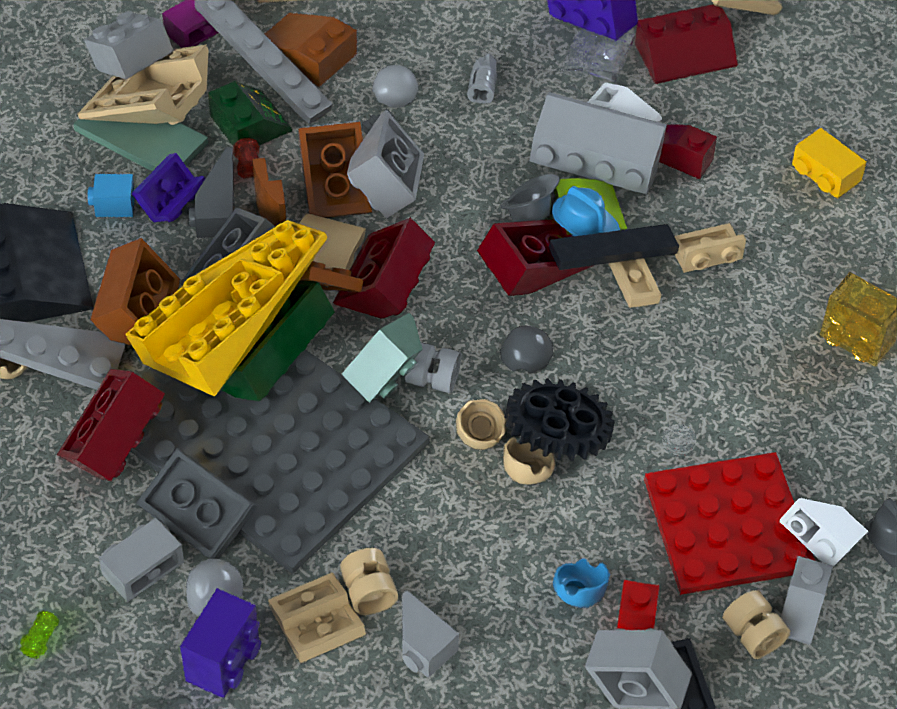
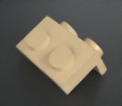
[675,223,746,273]

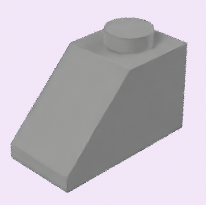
[781,556,833,645]
[402,590,459,678]

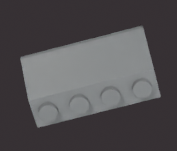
[529,92,667,195]

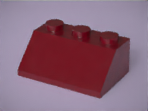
[635,4,738,84]
[333,217,435,319]
[57,369,165,482]

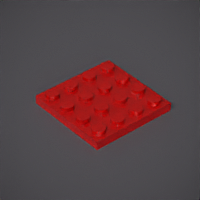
[644,452,815,595]

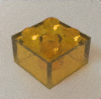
[820,272,897,367]

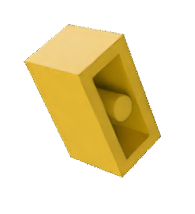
[792,128,867,199]

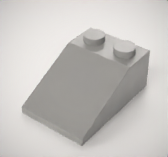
[347,110,424,219]

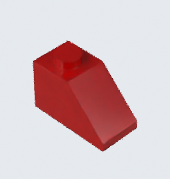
[617,580,660,630]

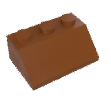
[90,238,180,345]

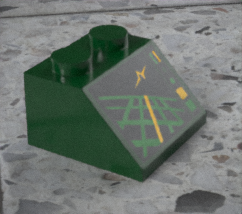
[208,81,292,154]

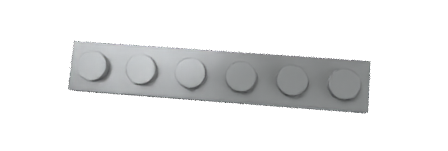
[195,0,333,124]

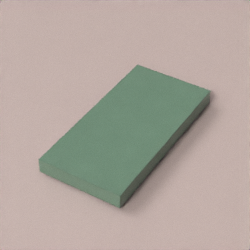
[73,119,209,171]

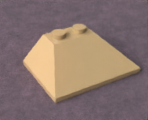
[78,45,208,125]

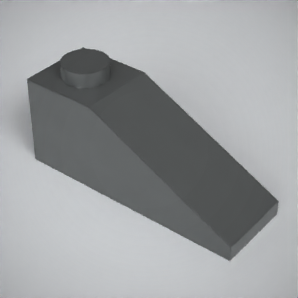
[189,147,235,238]

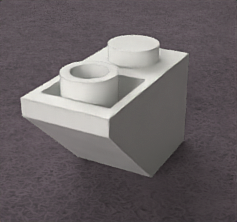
[587,82,662,122]
[779,498,868,567]

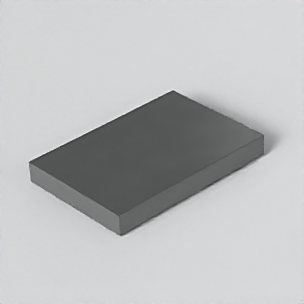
[136,448,258,559]

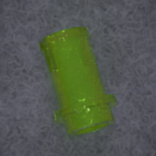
[20,610,59,659]

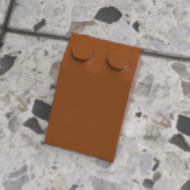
[265,13,357,87]
[298,122,372,218]

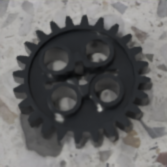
[504,378,615,461]

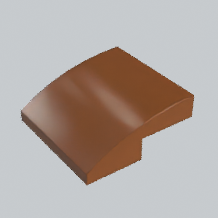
[253,158,286,227]

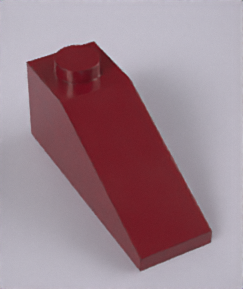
[659,124,717,179]

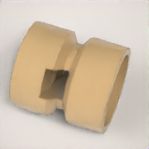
[340,548,398,616]
[723,590,790,659]

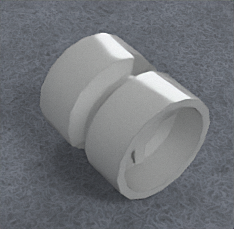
[405,342,462,393]

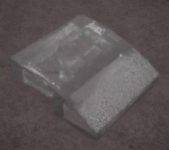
[559,30,635,82]

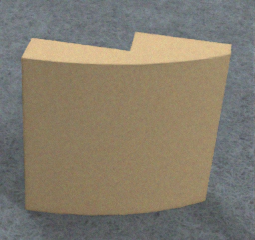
[299,213,366,270]
[268,572,366,663]

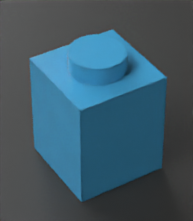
[88,174,135,217]

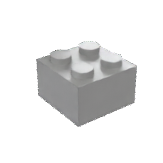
[84,11,174,79]
[585,628,692,709]

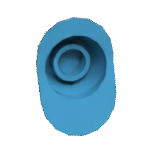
[552,186,620,236]

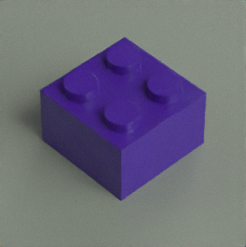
[180,588,261,698]

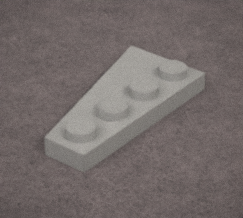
[0,319,126,390]

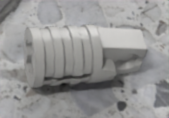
[467,53,497,104]

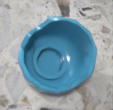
[552,558,610,608]

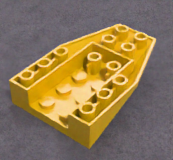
[125,220,328,397]

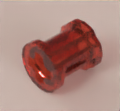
[233,138,260,179]

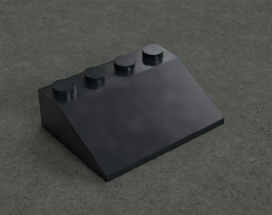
[0,203,94,322]

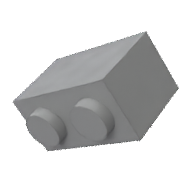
[99,518,184,602]

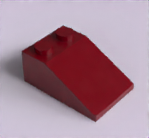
[477,219,594,296]

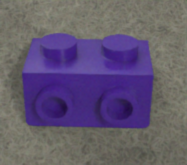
[131,153,206,222]

